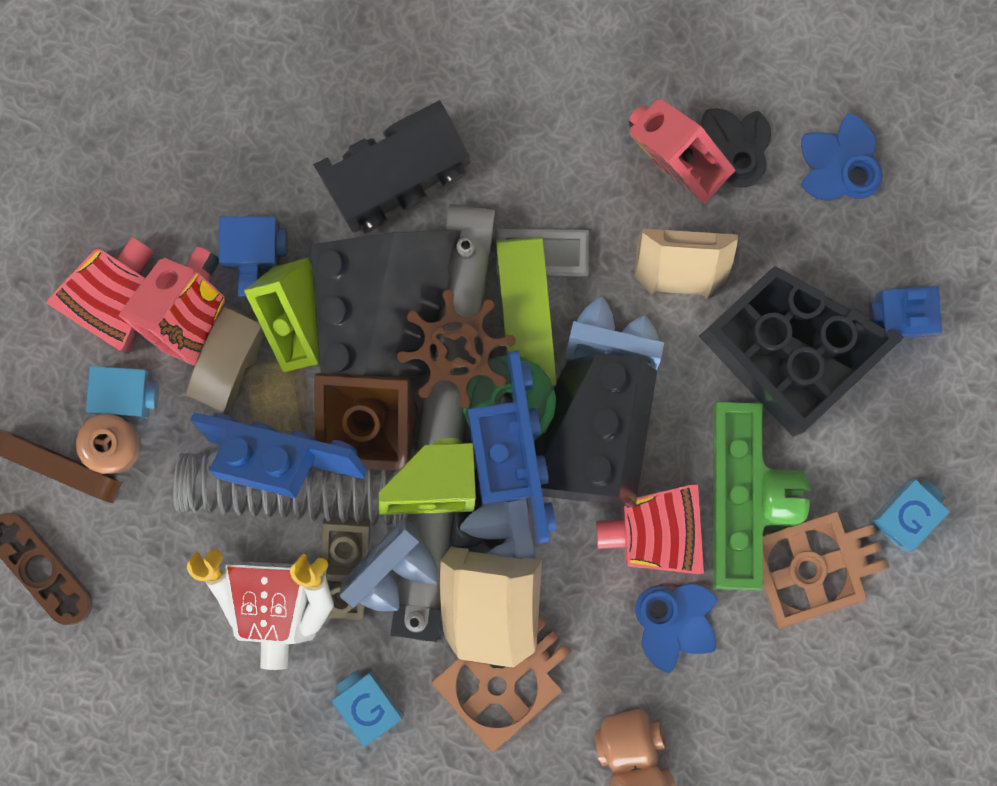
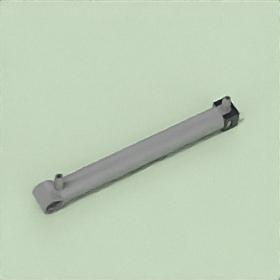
[390,204,496,642]

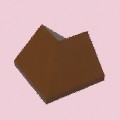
[314,373,418,471]

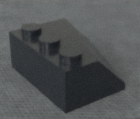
[313,100,470,234]
[311,230,461,378]
[699,266,904,437]
[534,353,657,507]

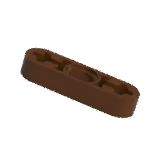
[0,429,123,503]
[0,513,92,625]

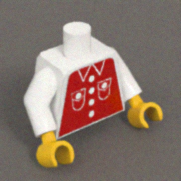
[187,549,334,670]

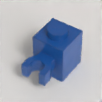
[219,216,288,300]
[868,286,942,338]

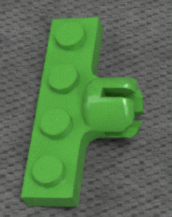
[713,402,810,591]

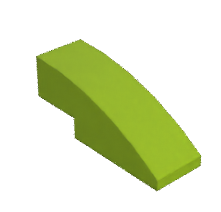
[496,236,557,385]

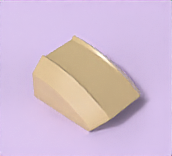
[635,229,738,299]
[440,547,542,667]

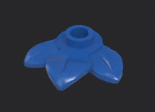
[801,113,883,201]
[635,584,718,673]

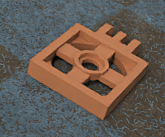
[763,511,889,629]
[431,616,571,753]

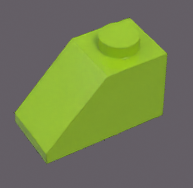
[244,258,320,372]
[379,438,476,515]

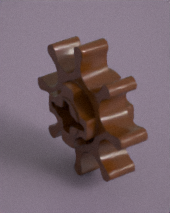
[397,290,516,408]

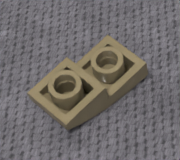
[185,305,264,413]
[321,518,370,620]

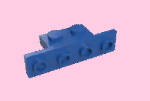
[467,350,556,545]
[190,412,368,498]

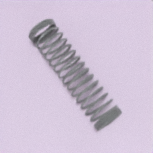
[173,453,408,526]

